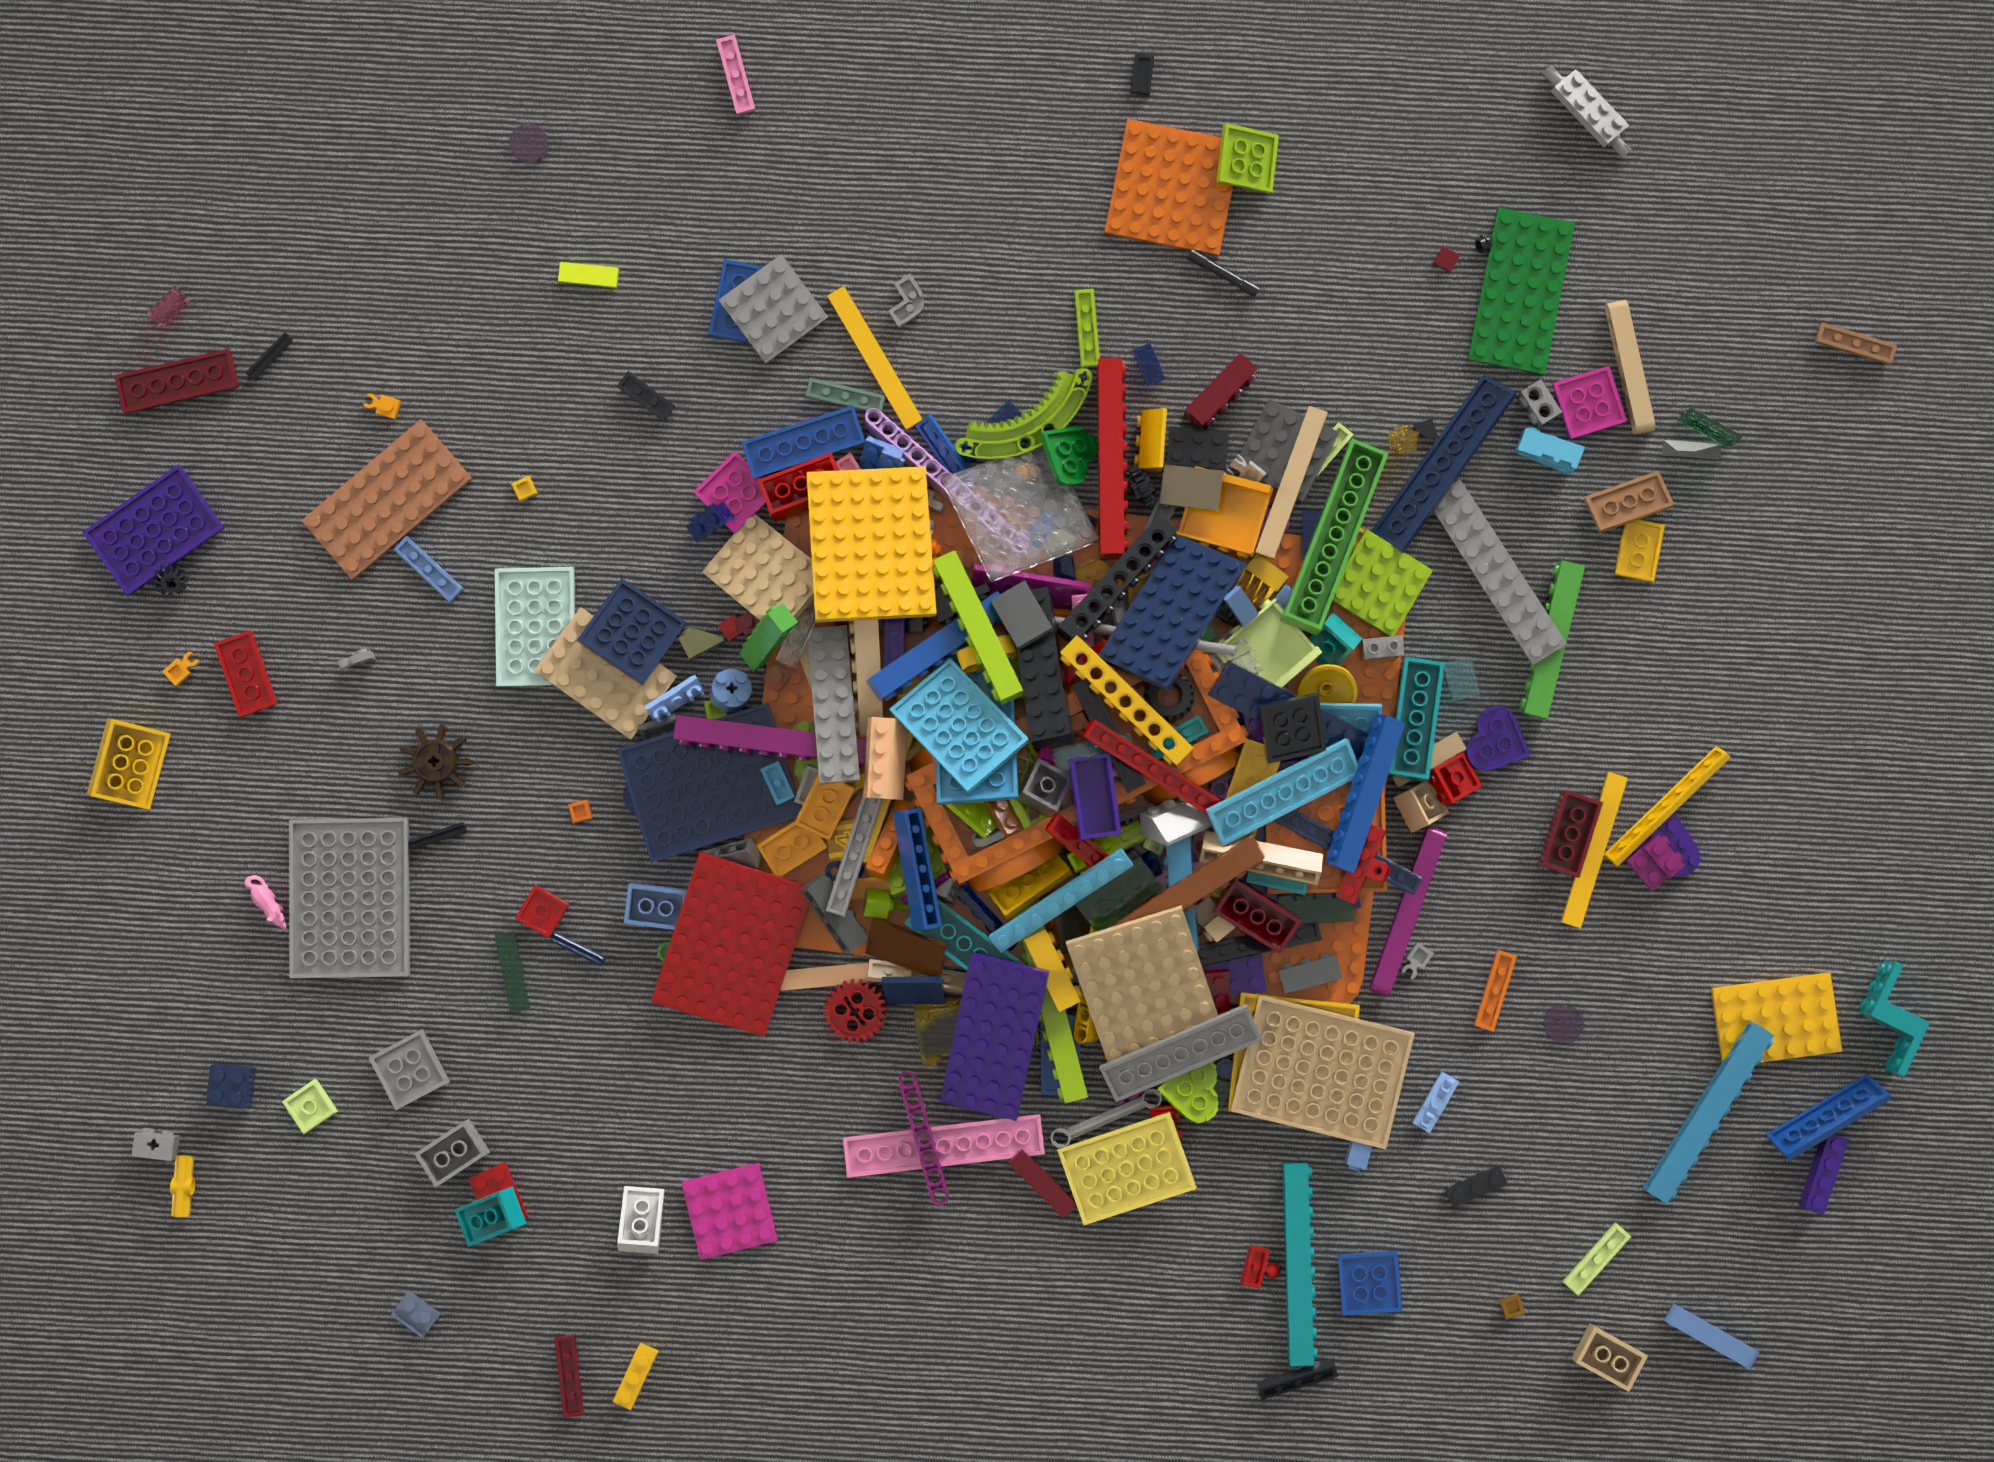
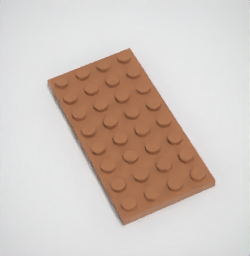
[301,419,473,580]

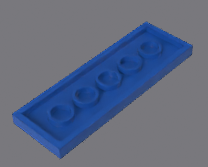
[741,405,865,480]
[1766,1073,1892,1161]

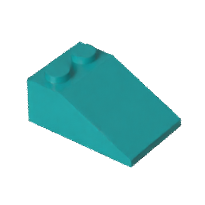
[455,1186,527,1247]

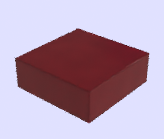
[1433,246,1460,273]

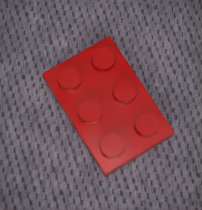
[468,1162,529,1218]

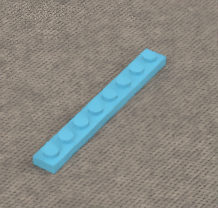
[989,848,1133,953]

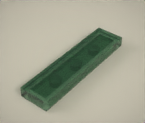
[494,931,531,1013]

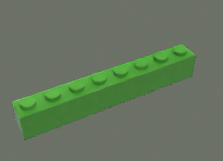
[1519,560,1585,720]

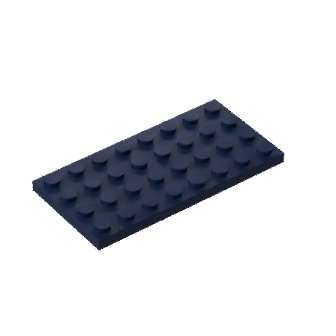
[1098,535,1247,691]

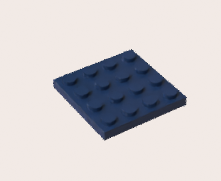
[577,578,687,686]

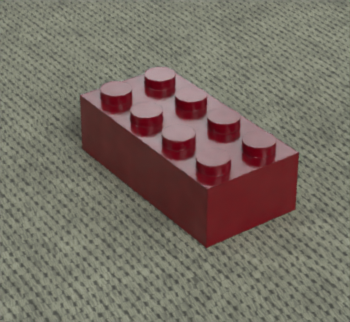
[1183,352,1258,429]
[1537,790,1603,878]

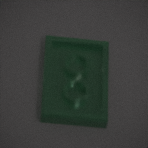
[1678,407,1742,448]

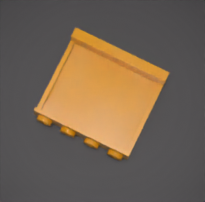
[1176,466,1273,559]

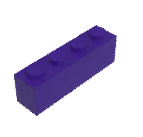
[1798,1134,1849,1215]

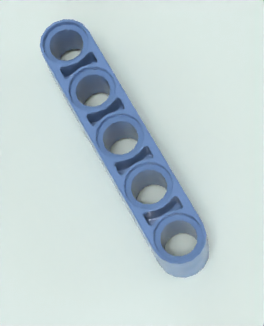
[1664,1303,1760,1369]

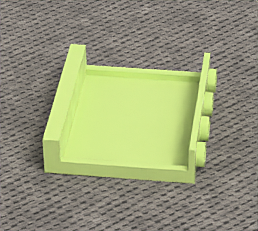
[1215,598,1322,687]

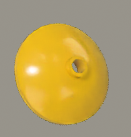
[1298,664,1357,703]

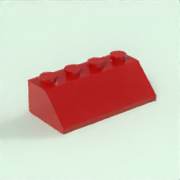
[758,452,839,523]

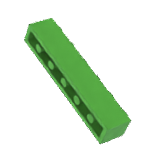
[739,603,798,672]

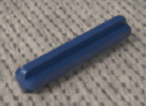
[550,932,606,966]

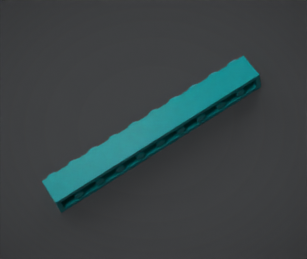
[1282,1162,1317,1366]

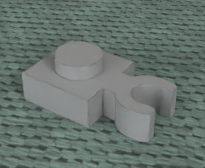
[338,648,376,669]
[1401,942,1434,979]

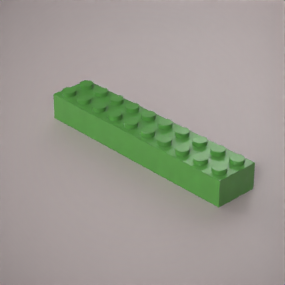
[1280,438,1389,636]

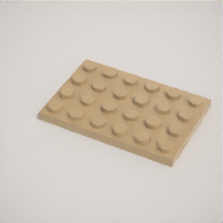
[702,514,814,621]
[534,607,677,740]

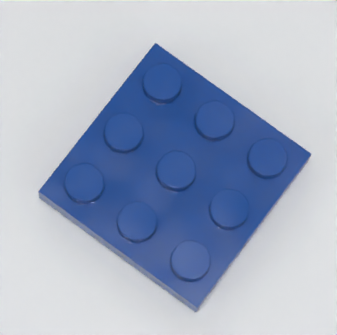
[1337,1250,1402,1316]

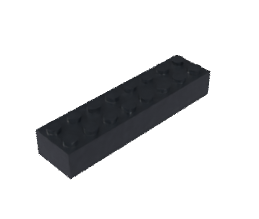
[1016,587,1075,750]

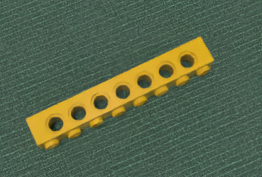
[1060,635,1193,765]

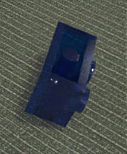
[686,502,735,543]

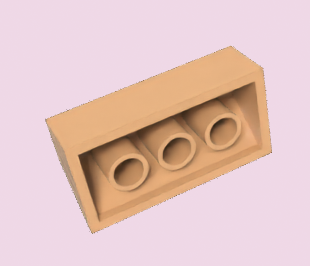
[863,717,907,800]

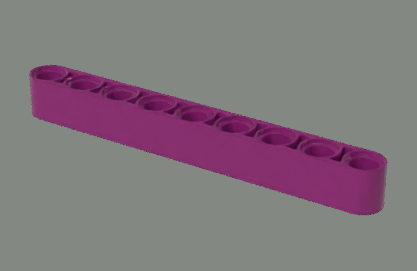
[1369,825,1447,997]

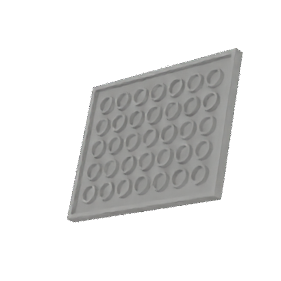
[289,818,410,978]

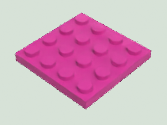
[681,1162,778,1260]

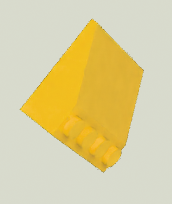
[87,718,170,810]

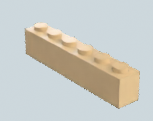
[1199,831,1323,885]

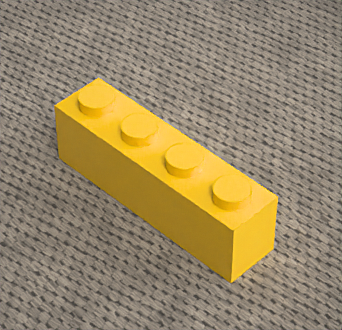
[1024,929,1082,1012]

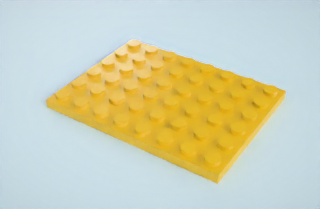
[807,467,937,622]

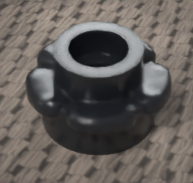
[1475,235,1492,254]

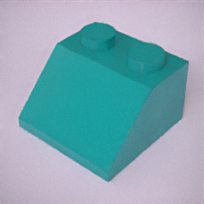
[1309,613,1362,666]

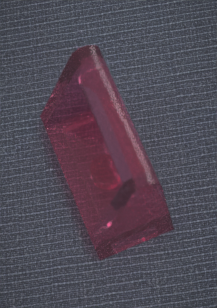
[147,286,191,328]

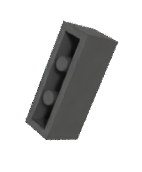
[1277,952,1342,994]

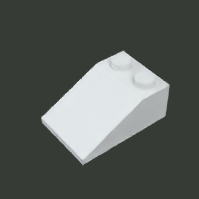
[617,1186,664,1254]

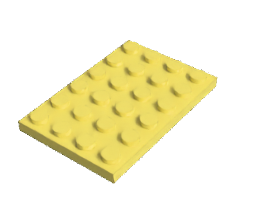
[1057,1112,1197,1225]

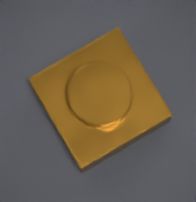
[1499,1293,1525,1319]

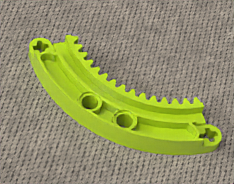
[954,368,1093,459]

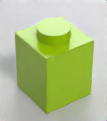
[863,888,894,919]

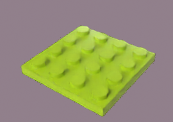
[1332,529,1433,637]

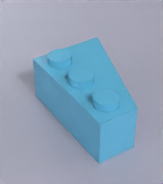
[1514,427,1585,475]

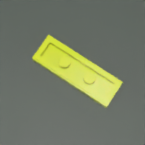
[558,262,619,288]

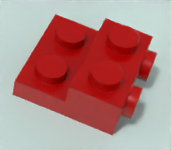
[1428,752,1482,806]

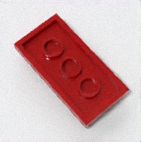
[213,630,278,717]

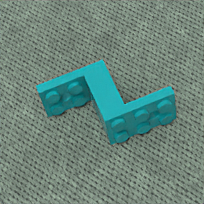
[1859,961,1930,1077]

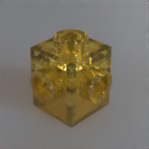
[1388,425,1419,454]

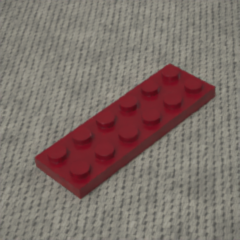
[114,349,239,414]

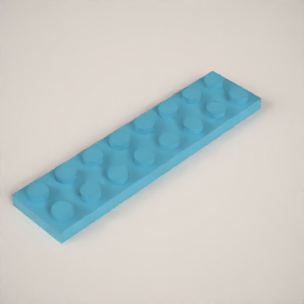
[1206,738,1358,846]

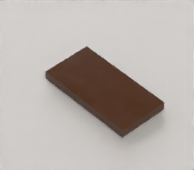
[865,917,948,976]

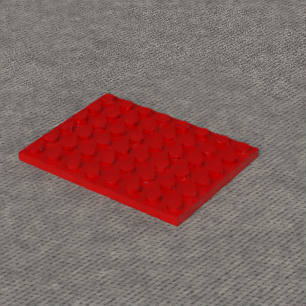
[651,851,809,1037]

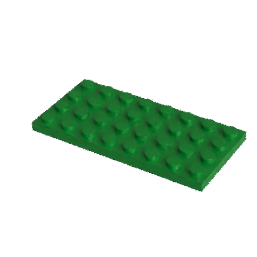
[1467,207,1575,376]

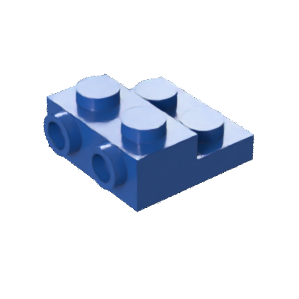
[859,436,906,469]

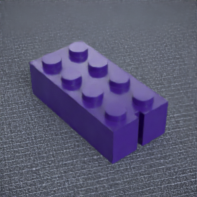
[1068,753,1121,840]

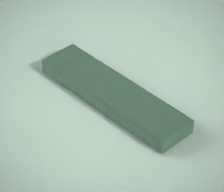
[805,378,886,412]

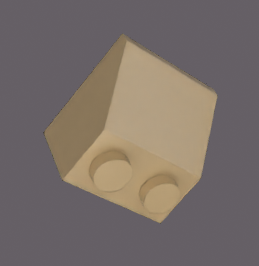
[1393,781,1449,833]

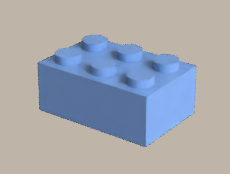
[624,882,687,930]

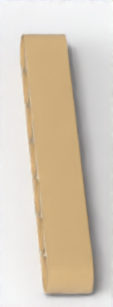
[1605,300,1655,435]

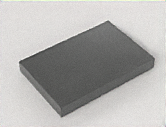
[990,580,1054,650]

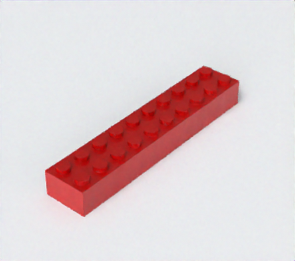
[1097,358,1128,560]

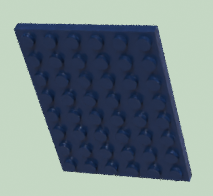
[617,703,801,863]

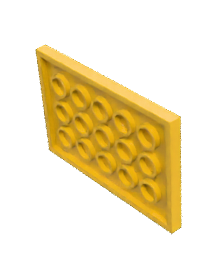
[1711,972,1842,1062]

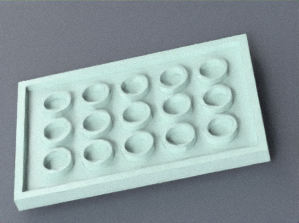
[495,567,575,687]

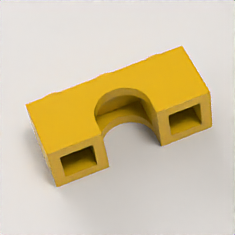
[613,1343,659,1410]

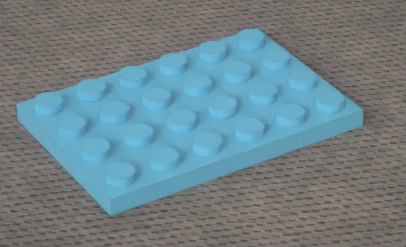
[889,658,1030,794]

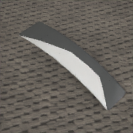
[1662,440,1721,460]

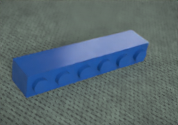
[893,808,942,930]

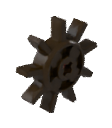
[398,724,474,799]

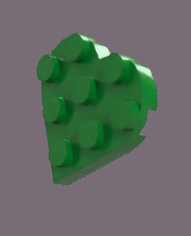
[1039,427,1098,487]

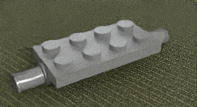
[1542,65,1632,158]

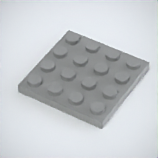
[719,254,828,364]

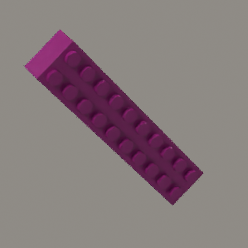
[674,715,866,769]

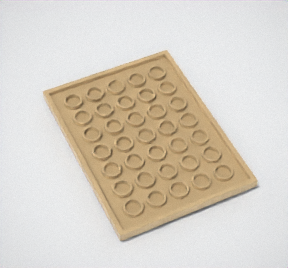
[1066,905,1218,1062]
[1230,994,1415,1149]

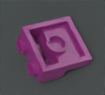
[1625,835,1685,891]

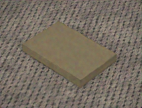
[1160,464,1224,511]

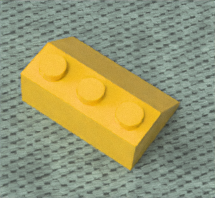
[1134,408,1167,473]

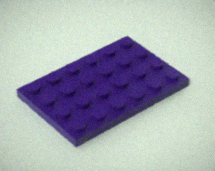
[82,464,225,596]

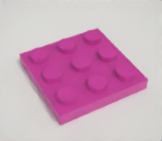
[1552,366,1627,440]
[693,451,766,534]

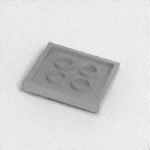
[369,1029,450,1110]

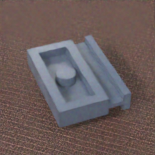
[391,1290,441,1339]

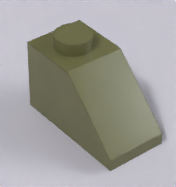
[679,628,726,660]

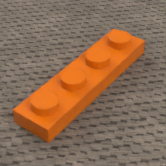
[1474,950,1517,1032]

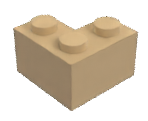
[1196,898,1235,943]

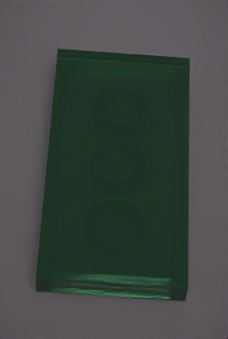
[1075,856,1163,932]

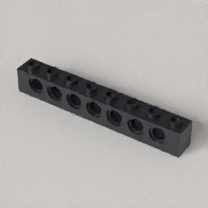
[1056,515,1178,643]

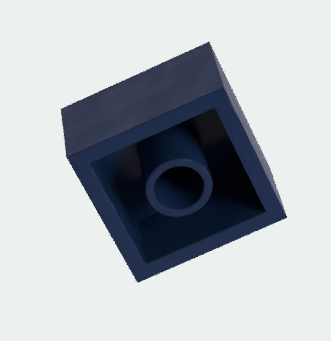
[206,1063,256,1109]

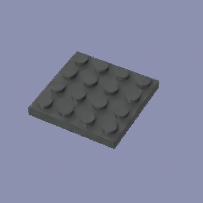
[1233,399,1339,503]

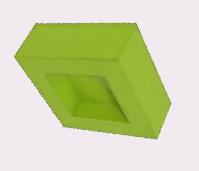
[704,700,727,720]

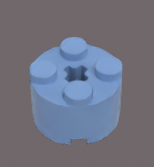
[709,669,752,713]

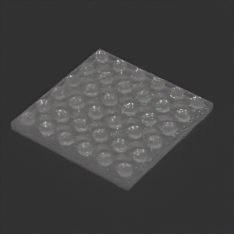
[942,445,1099,582]

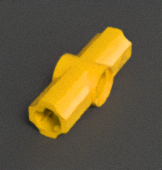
[170,1155,195,1217]

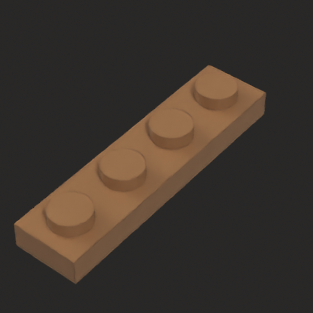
[1814,322,1897,365]

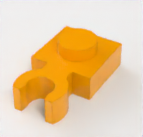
[364,393,402,420]
[162,652,200,686]

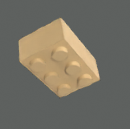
[1571,1323,1648,1392]

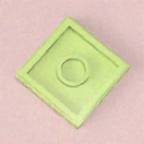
[282,1079,338,1134]

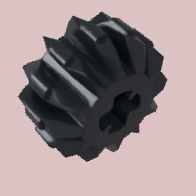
[153,562,188,597]

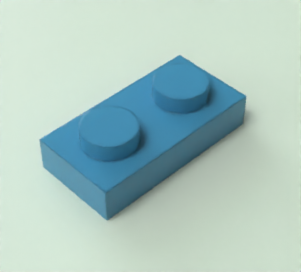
[760,761,795,805]

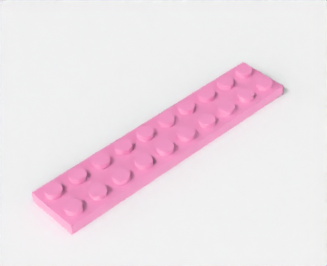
[843,1114,1045,1178]

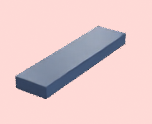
[393,535,464,603]

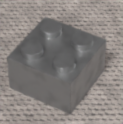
[1017,758,1071,817]

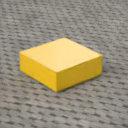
[511,476,538,502]

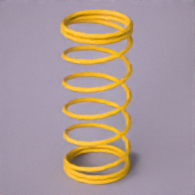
[1228,554,1275,609]

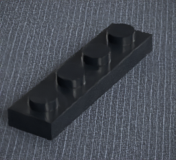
[1257,1359,1338,1400]

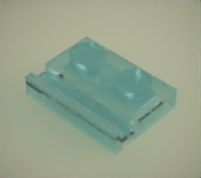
[1444,657,1480,702]

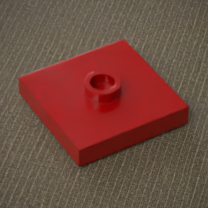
[515,884,570,939]

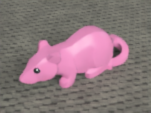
[244,875,287,930]

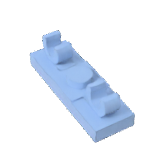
[645,675,705,723]
[1412,1071,1459,1133]

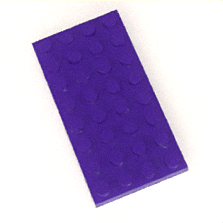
[940,952,1050,1121]

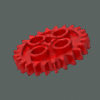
[823,978,887,1043]

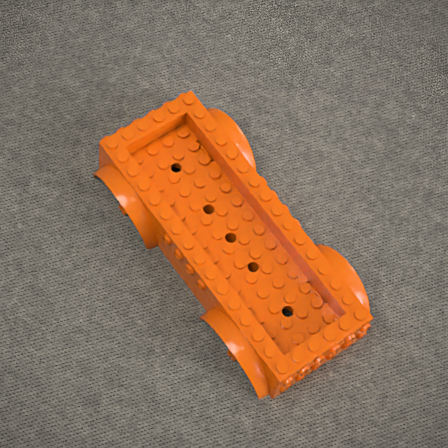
[905,650,1248,892]

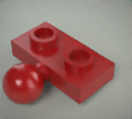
[1240,1245,1280,1289]

